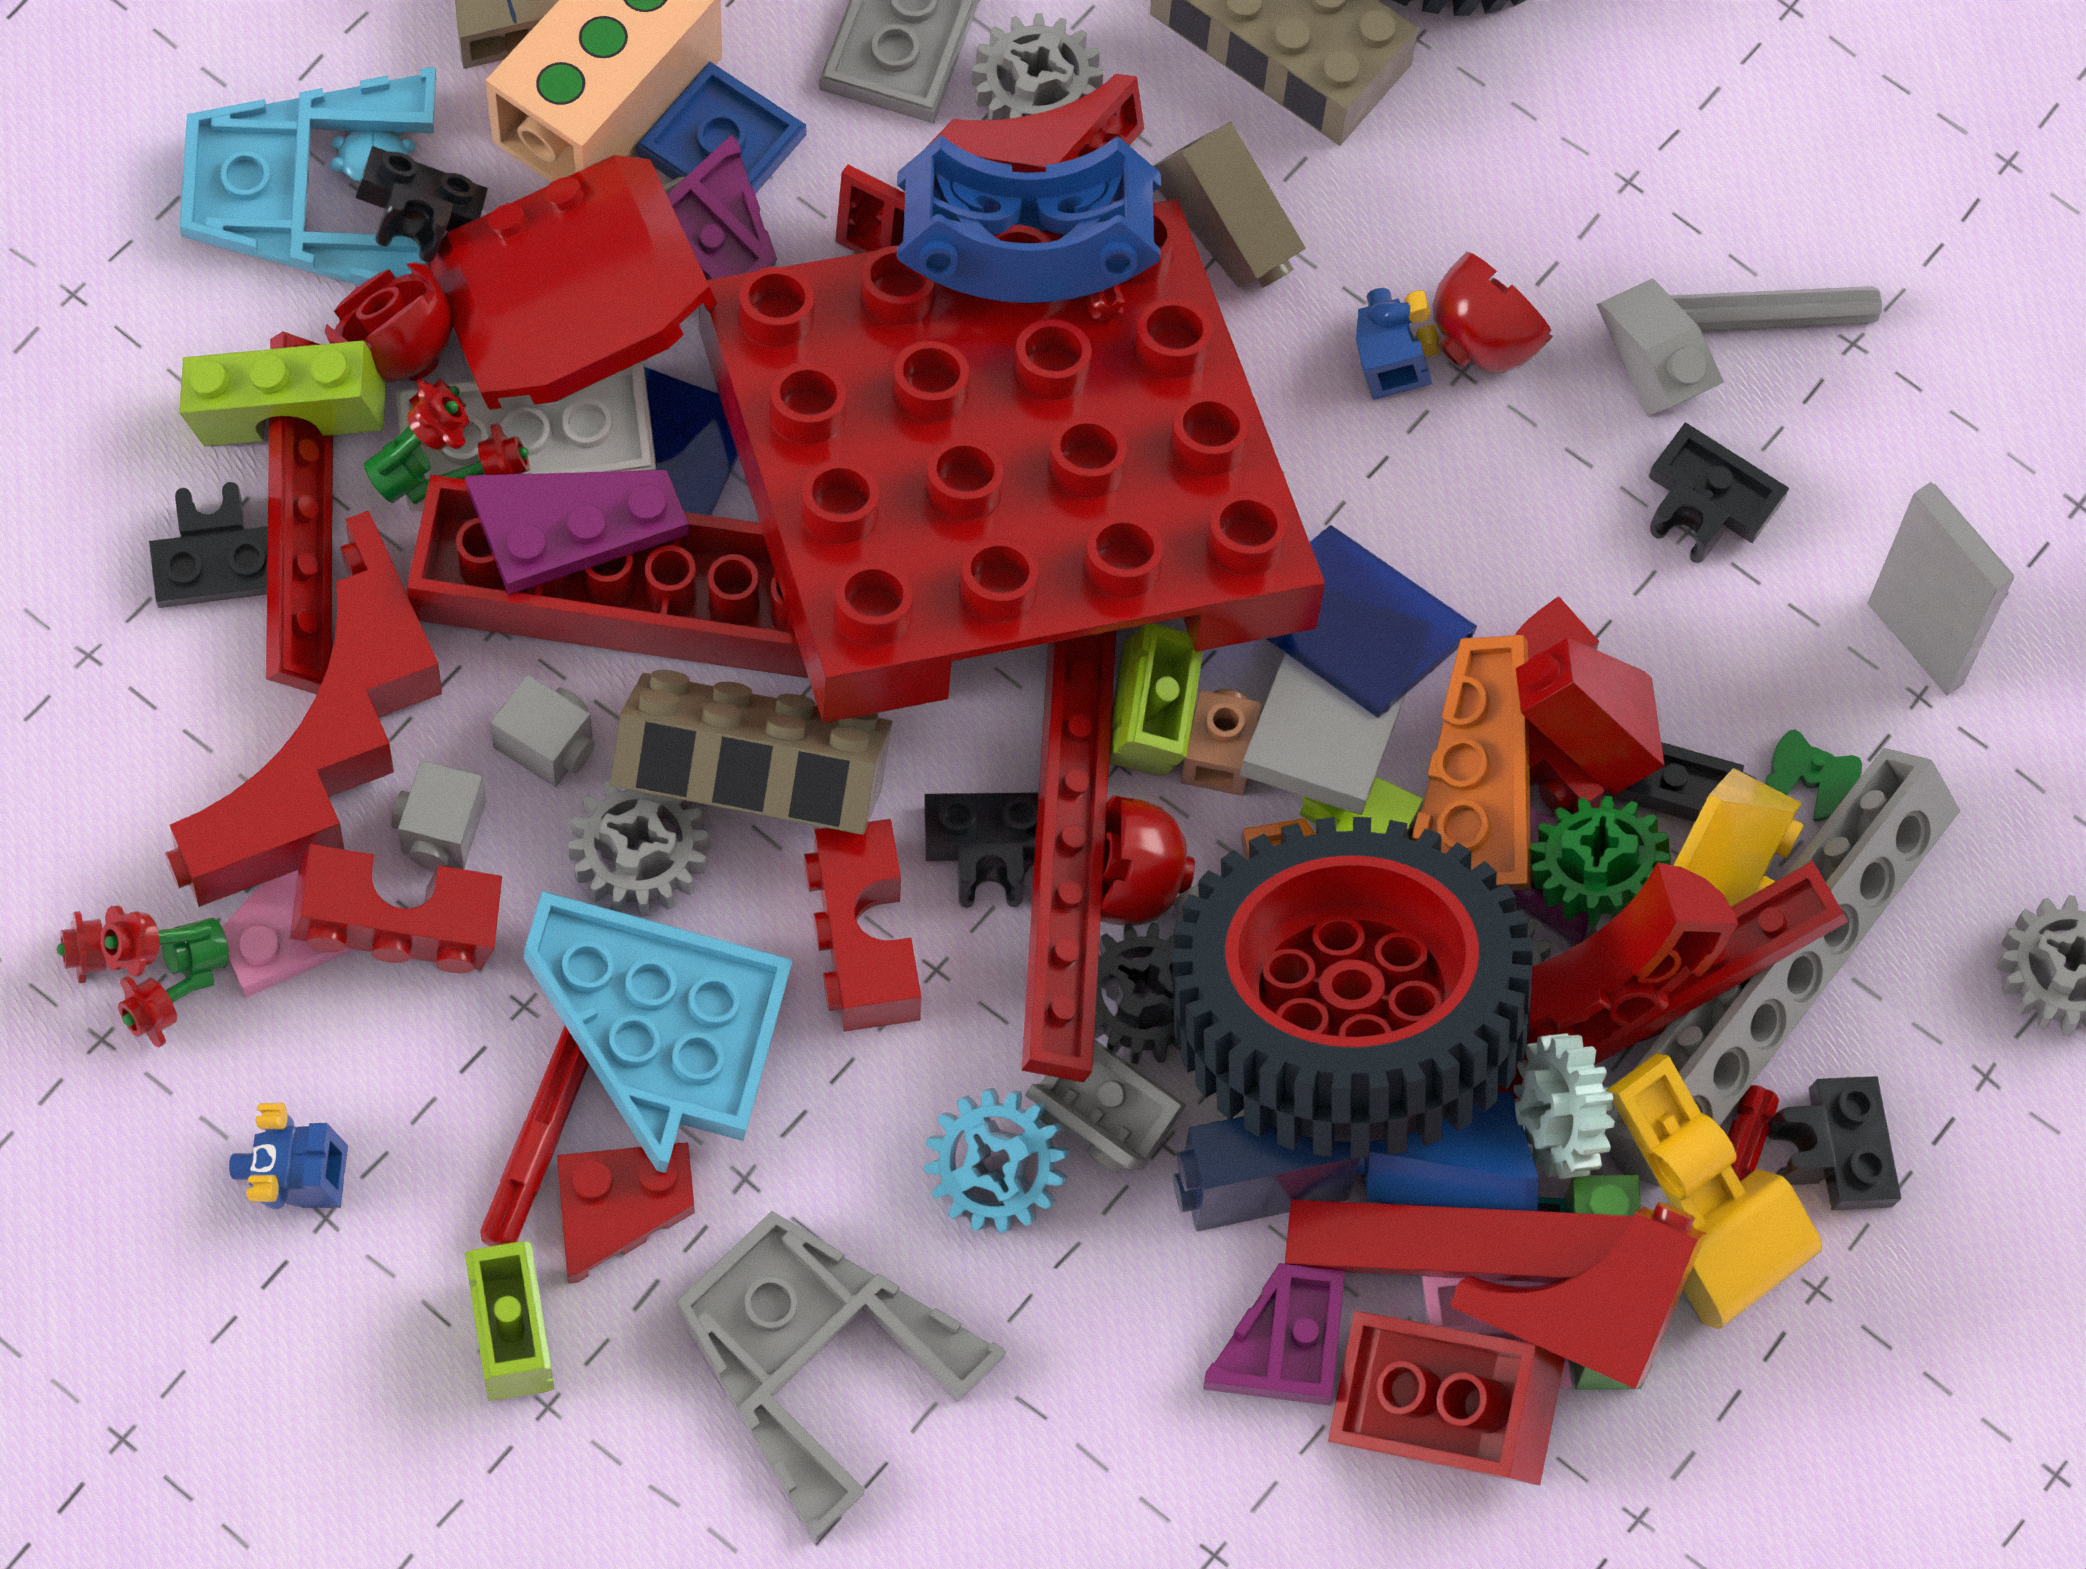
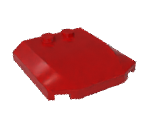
[427,155,717,410]

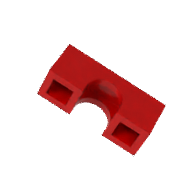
[804,819,922,1032]
[290,844,502,973]

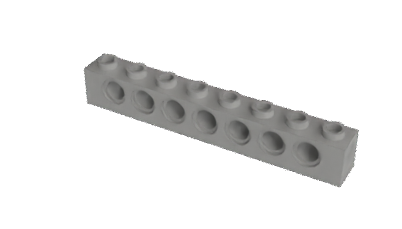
[1605,748,1960,1187]

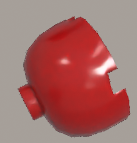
[1432,251,1553,373]
[324,262,453,382]
[1101,795,1195,926]

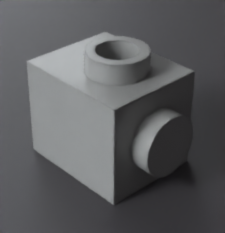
[490,674,595,787]
[391,760,486,869]

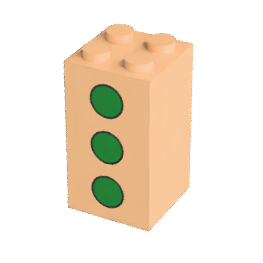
[485,0,722,183]

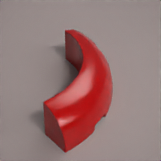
[1516,862,1738,1068]

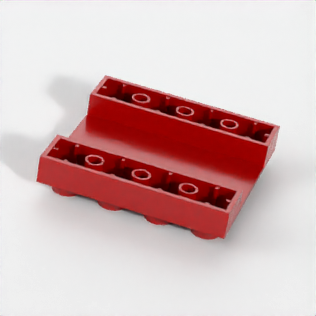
[698,198,1325,723]

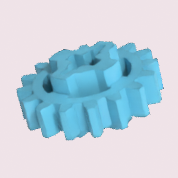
[924,1088,1070,1233]

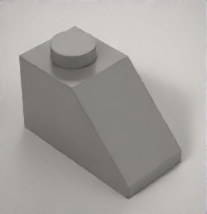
[1596,278,1724,416]

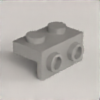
[1025,1039,1186,1173]

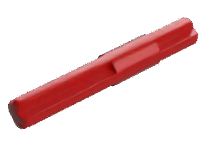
[480,1025,589,1247]

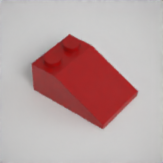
[1328,1310,1565,1486]

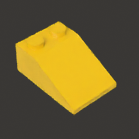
[1674,768,1804,907]

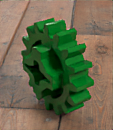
[1530,796,1671,926]

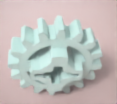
[1513,1033,1615,1179]

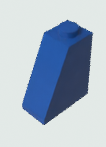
[1356,1091,1539,1211]

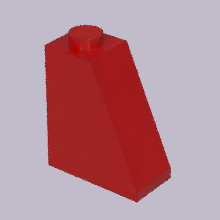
[1516,637,1665,796]

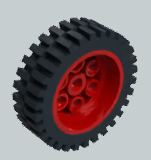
[1172,817,1533,1158]

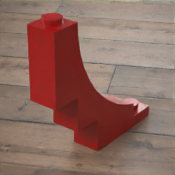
[165,510,442,907]

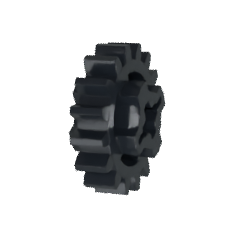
[1094,923,1181,1064]

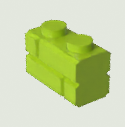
[1109,623,1203,776]
[464,1241,554,1401]

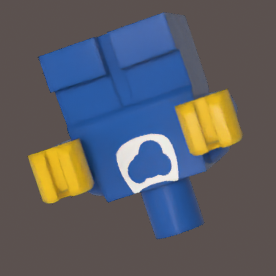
[1356,288,1440,400]
[229,1103,348,1209]

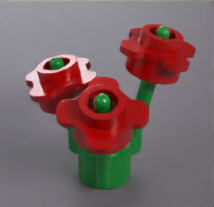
[364,378,530,505]
[56,905,229,1048]

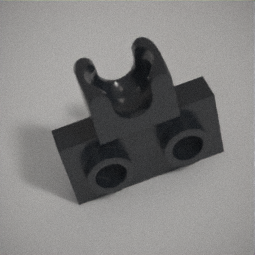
[355,146,488,262]
[1649,422,1789,563]
[149,482,268,608]
[924,792,1039,908]
[1767,1076,1902,1210]

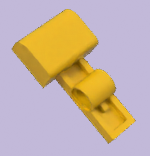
[1606,1053,1822,1329]

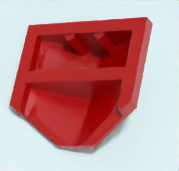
[835,164,905,254]

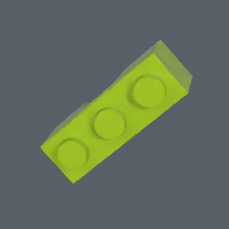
[179,341,386,446]

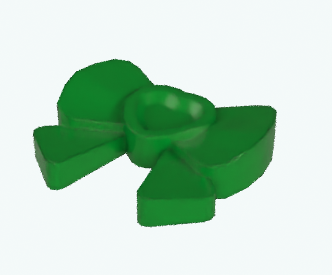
[1765,729,1862,822]

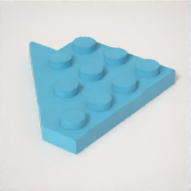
[523,891,793,1173]

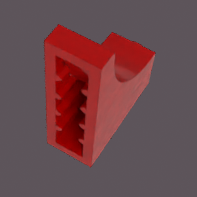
[927,74,1145,173]
[1449,1202,1706,1389]

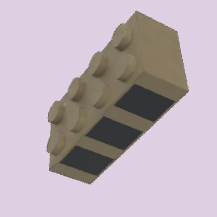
[1150,0,1419,146]
[610,670,893,835]

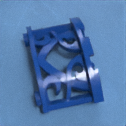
[897,135,1161,303]

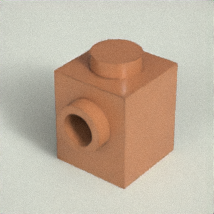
[1181,689,1262,796]

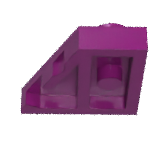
[667,135,777,280]
[1203,1263,1345,1405]

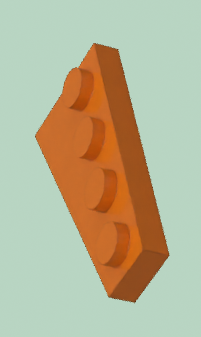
[1412,635,1531,891]

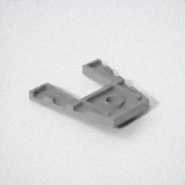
[676,1211,1006,1541]

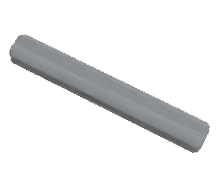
[1670,286,1882,330]

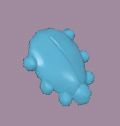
[330,130,416,181]

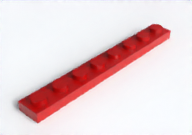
[1021,630,1116,1083]

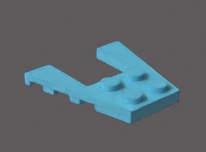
[180,67,437,286]

